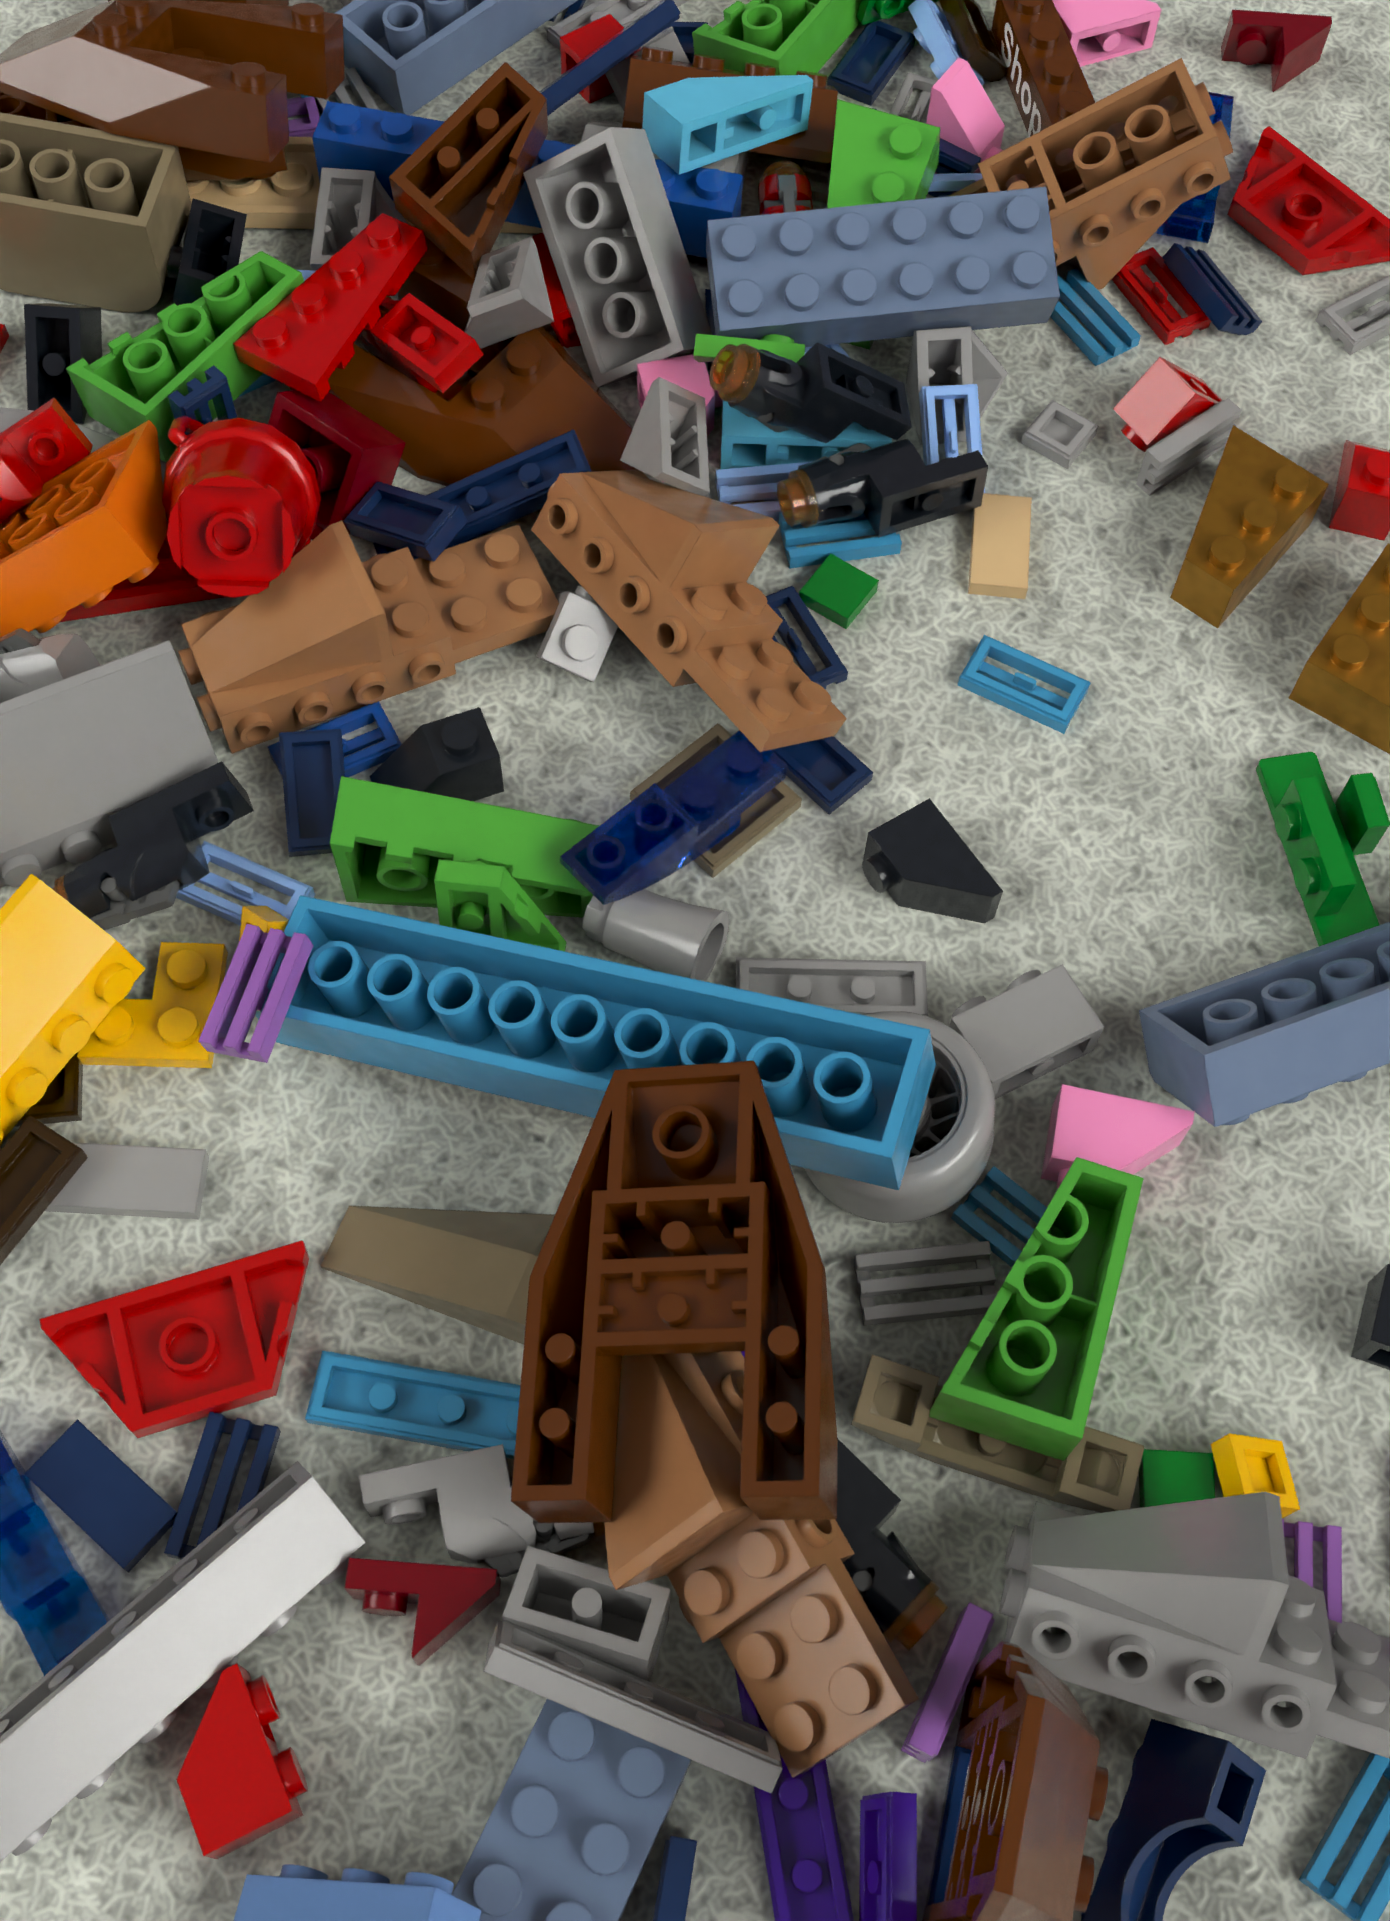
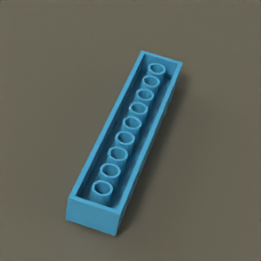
[255,895,936,1190]

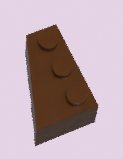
[389,62,548,281]

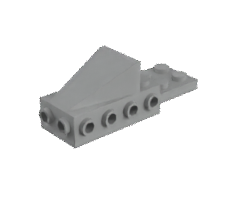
[999,1492,1390,1759]

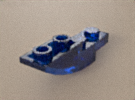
[560,730,787,905]

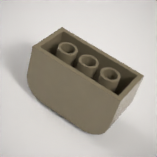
[0,112,191,313]

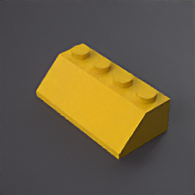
[0,874,146,1146]

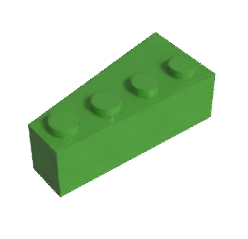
[692,0,861,76]
[827,99,940,350]
[66,251,304,463]
[330,776,601,918]
[929,1157,1144,1461]

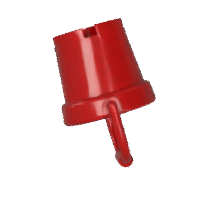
[162,416,321,598]

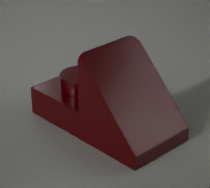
[1221,9,1332,92]
[345,1558,501,1666]

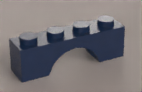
[1081,1719,1266,1921]

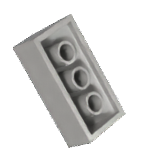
[523,127,712,388]

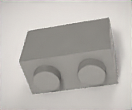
[949,964,1104,1099]
[502,1546,671,1681]

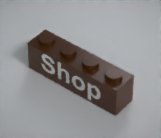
[991,0,1095,137]

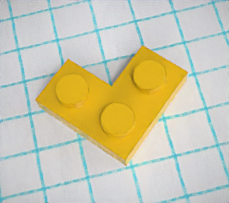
[77,942,228,1068]

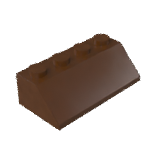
[622,46,838,164]

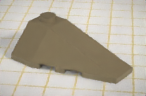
[321,1206,555,1345]

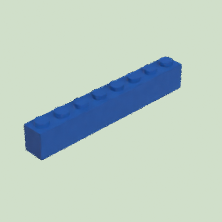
[312,101,743,258]

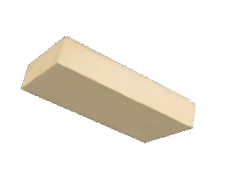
[968,493,1032,599]

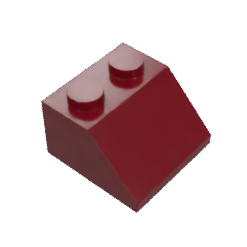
[268,390,406,540]

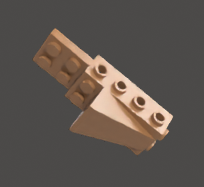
[949,58,1233,290]
[531,469,847,752]
[178,521,559,754]
[604,1351,919,1778]

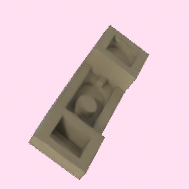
[851,1354,1144,1513]

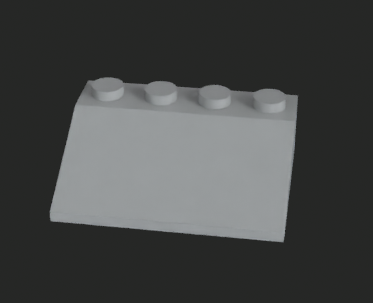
[0,640,219,888]

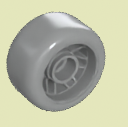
[804,1011,995,1223]

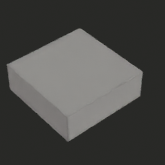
[1021,400,1099,469]

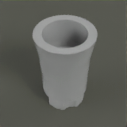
[582,879,729,982]

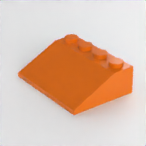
[0,419,167,637]

